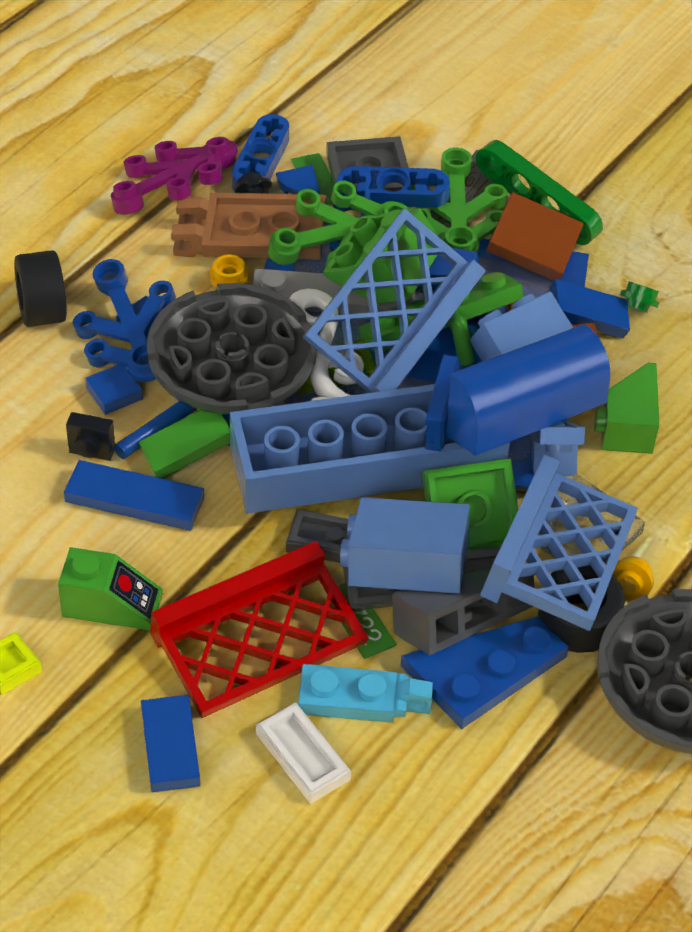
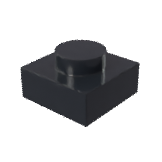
[66,412,115,461]

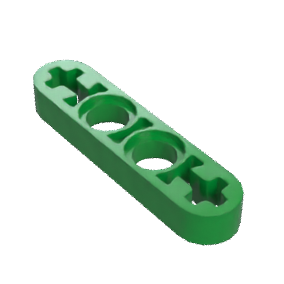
[476,140,603,245]

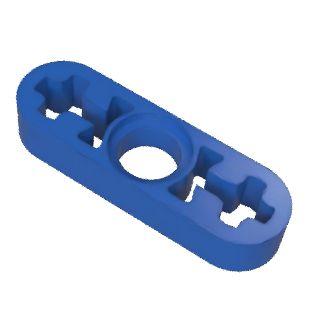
[232,114,289,192]

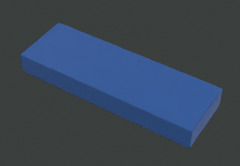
[64,460,204,531]

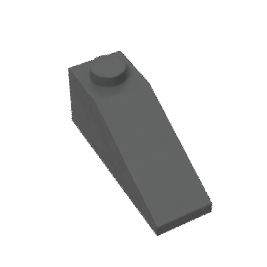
[392,569,534,656]

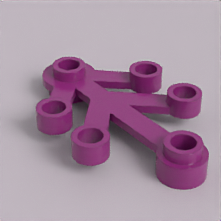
[111,137,238,215]

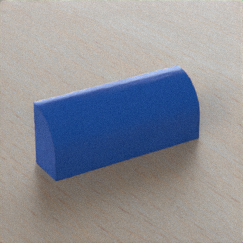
[446,324,610,456]

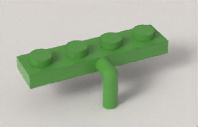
[358,272,524,365]

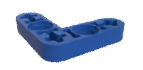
[329,166,450,252]

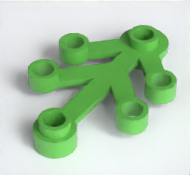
[411,147,507,254]
[268,181,410,268]

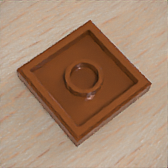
[486,192,584,281]

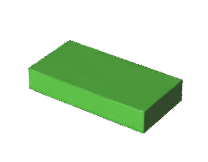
[138,410,230,478]

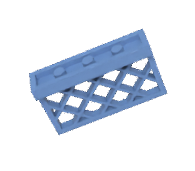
[302,208,486,394]
[480,454,638,631]

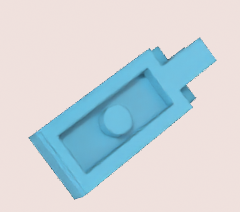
[298,664,433,723]

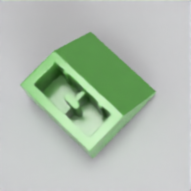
[323,208,438,304]

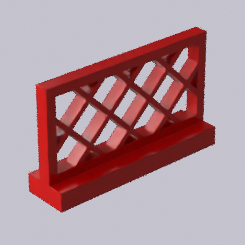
[150,541,368,719]

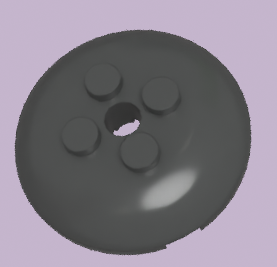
[147,283,317,415]
[597,589,692,754]

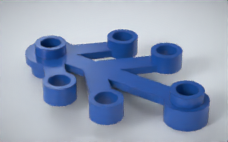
[73,259,176,382]

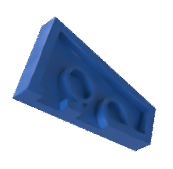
[400,616,569,729]

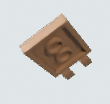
[171,193,327,260]

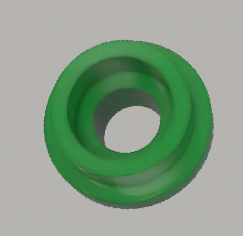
[620,281,660,313]

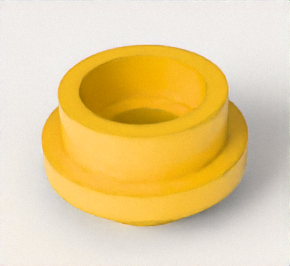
[209,254,249,288]
[612,556,654,600]

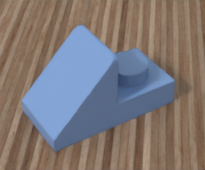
[529,421,585,476]

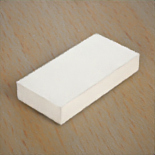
[256,702,351,804]

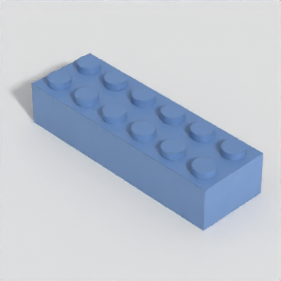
[230,384,510,514]

